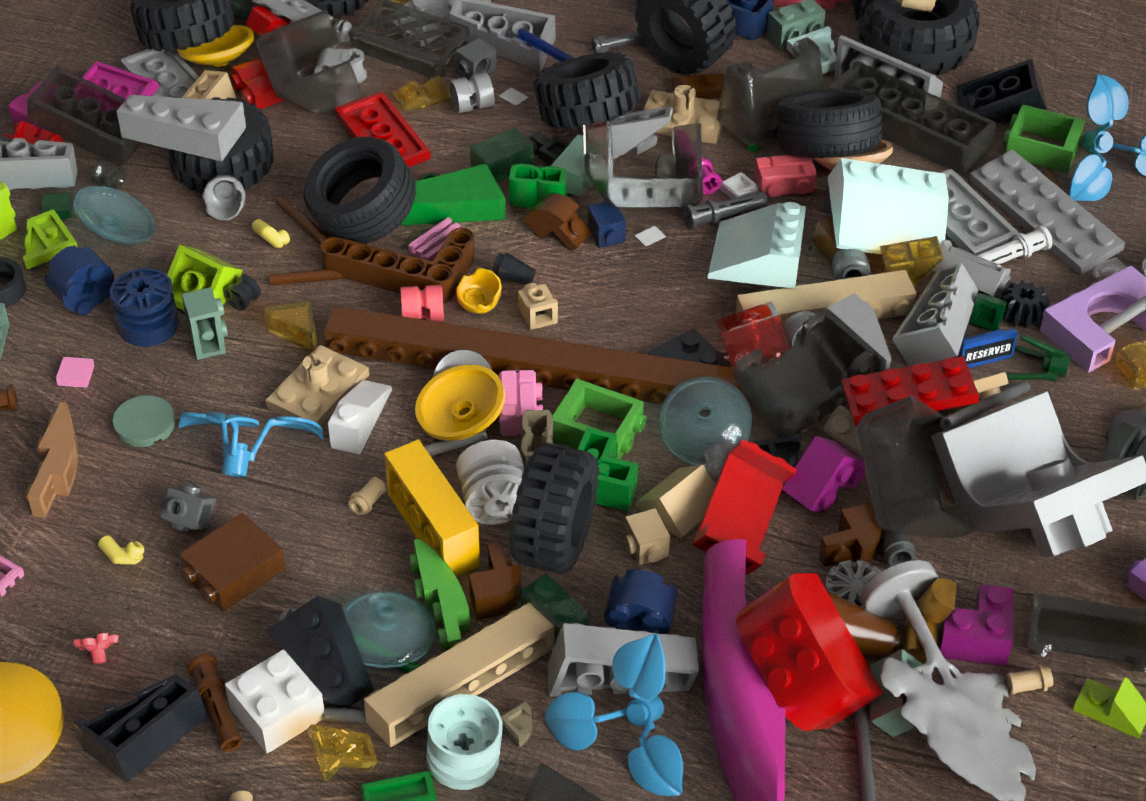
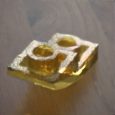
[392,75,450,111]

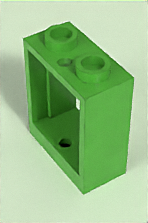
[1003,104,1086,173]
[552,379,646,459]

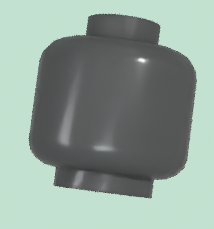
[831,249,871,280]

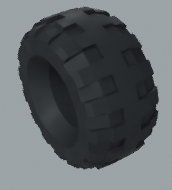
[859,0,980,76]

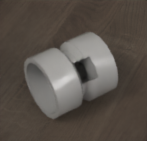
[449,72,495,114]

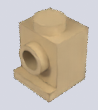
[518,283,558,330]

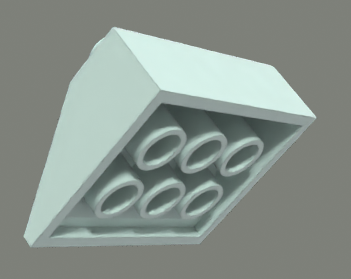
[828,158,949,262]
[708,202,806,289]

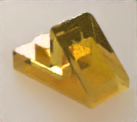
[308,724,378,782]

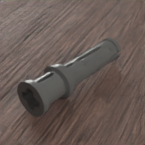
[683,191,768,229]

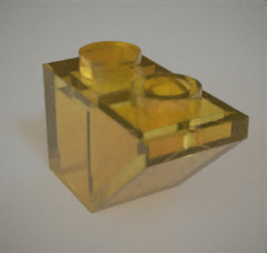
[880,236,943,286]

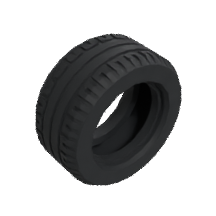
[777,89,882,158]
[303,137,416,244]

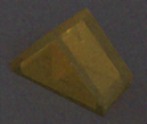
[265,301,318,352]

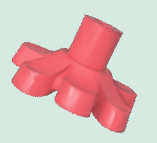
[73,633,119,665]

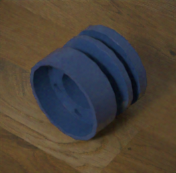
[110,268,179,347]

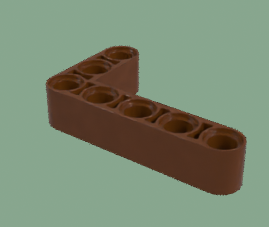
[320,227,475,303]

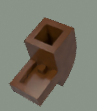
[522,194,592,251]
[819,502,882,567]
[469,542,522,620]

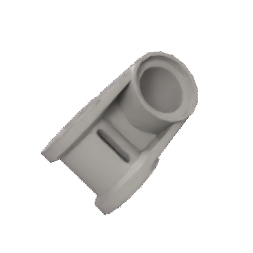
[314,48,367,84]

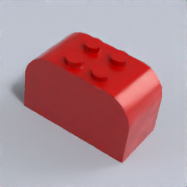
[736,573,884,731]

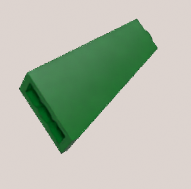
[401,164,506,226]

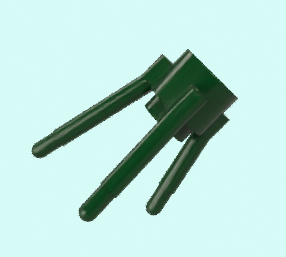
[1006,335,1070,382]

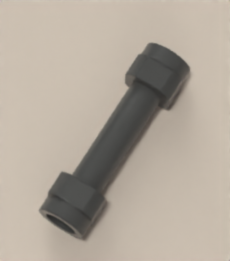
[591,31,644,53]

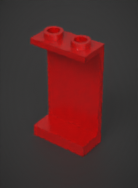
[692,439,797,575]

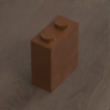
[179,512,286,612]

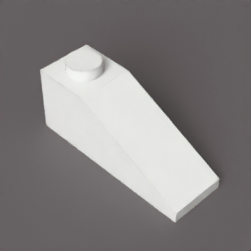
[328,380,392,455]

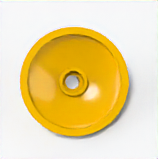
[177,25,254,67]
[415,365,505,441]

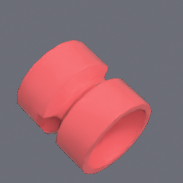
[401,285,444,322]

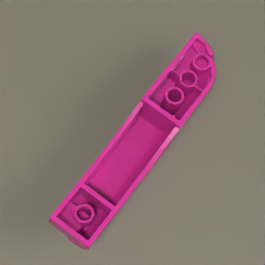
[701,539,785,801]

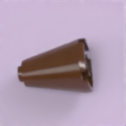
[827,591,901,657]

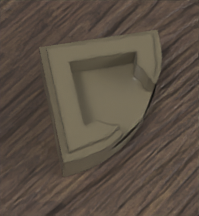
[501,701,533,748]

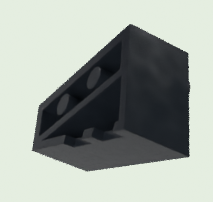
[266,596,374,708]
[73,674,207,783]

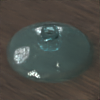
[73,186,156,245]
[659,377,752,466]
[342,590,435,668]

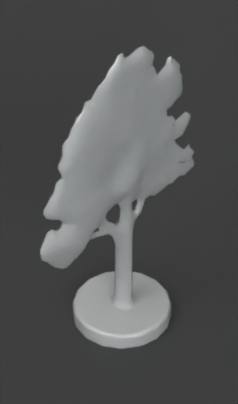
[860,560,1036,801]

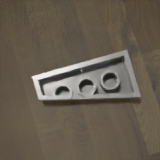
[449,0,556,72]
[117,95,246,162]
[0,138,78,190]

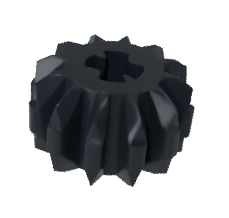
[1000,280,1050,329]

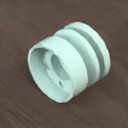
[426,694,502,790]

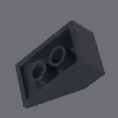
[956,59,1048,122]

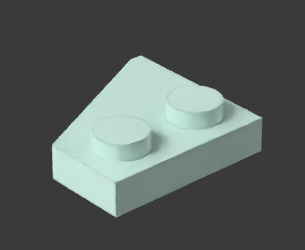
[787,26,837,76]

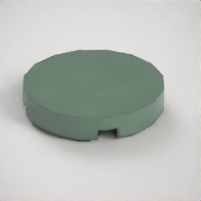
[112,395,176,447]

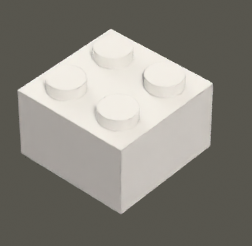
[225,649,324,754]

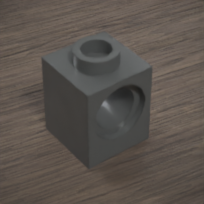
[456,38,497,80]

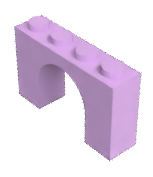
[1040,266,1146,373]

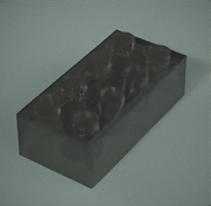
[27,66,142,167]

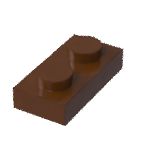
[672,73,728,99]

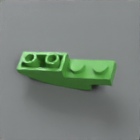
[409,539,470,650]

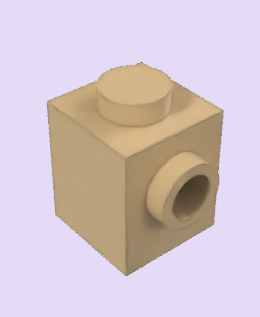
[624,508,670,565]

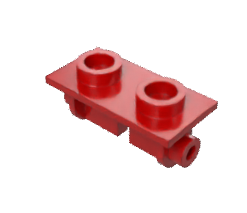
[5,121,63,144]

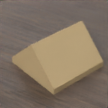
[635,464,715,540]

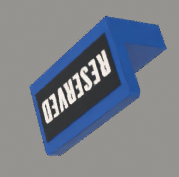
[953,329,1018,368]

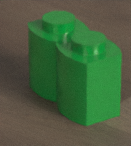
[509,164,567,208]

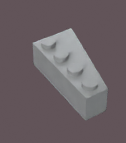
[892,263,978,366]
[547,623,699,697]

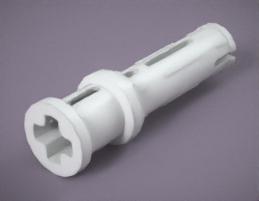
[977,225,1052,265]

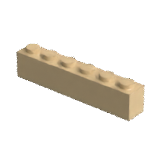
[736,270,917,340]
[364,603,555,748]

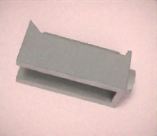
[930,240,1012,296]

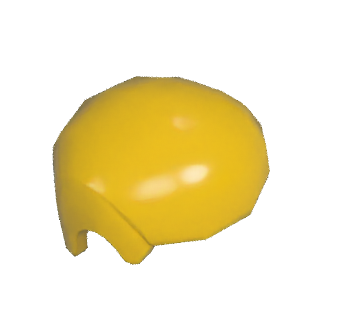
[456,268,502,314]

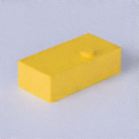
[384,439,480,577]

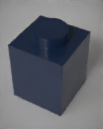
[588,200,626,248]

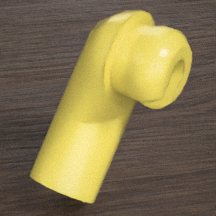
[252,219,290,248]
[98,535,144,565]

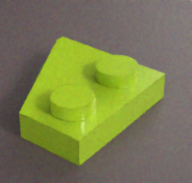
[23,209,78,270]

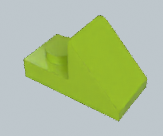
[1073,677,1146,739]

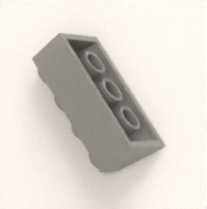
[834,35,943,119]

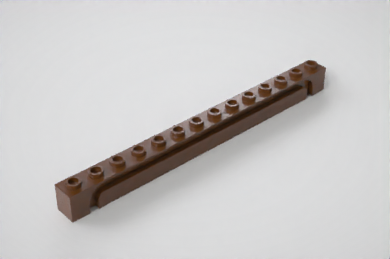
[324,306,743,416]

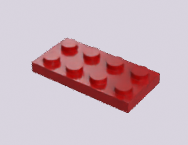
[335,92,431,167]
[841,356,979,426]

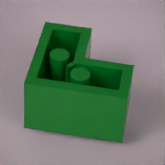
[578,427,638,512]

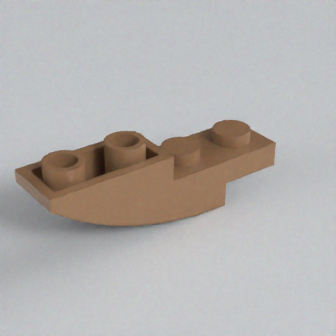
[26,402,78,518]

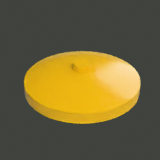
[0,662,64,783]

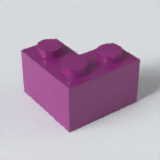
[782,436,869,513]
[939,584,1013,666]

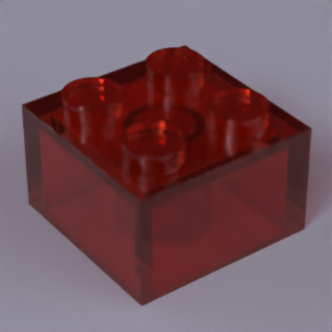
[715,301,790,368]

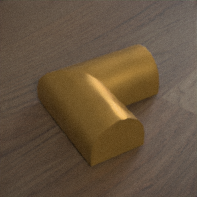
[902,578,957,664]

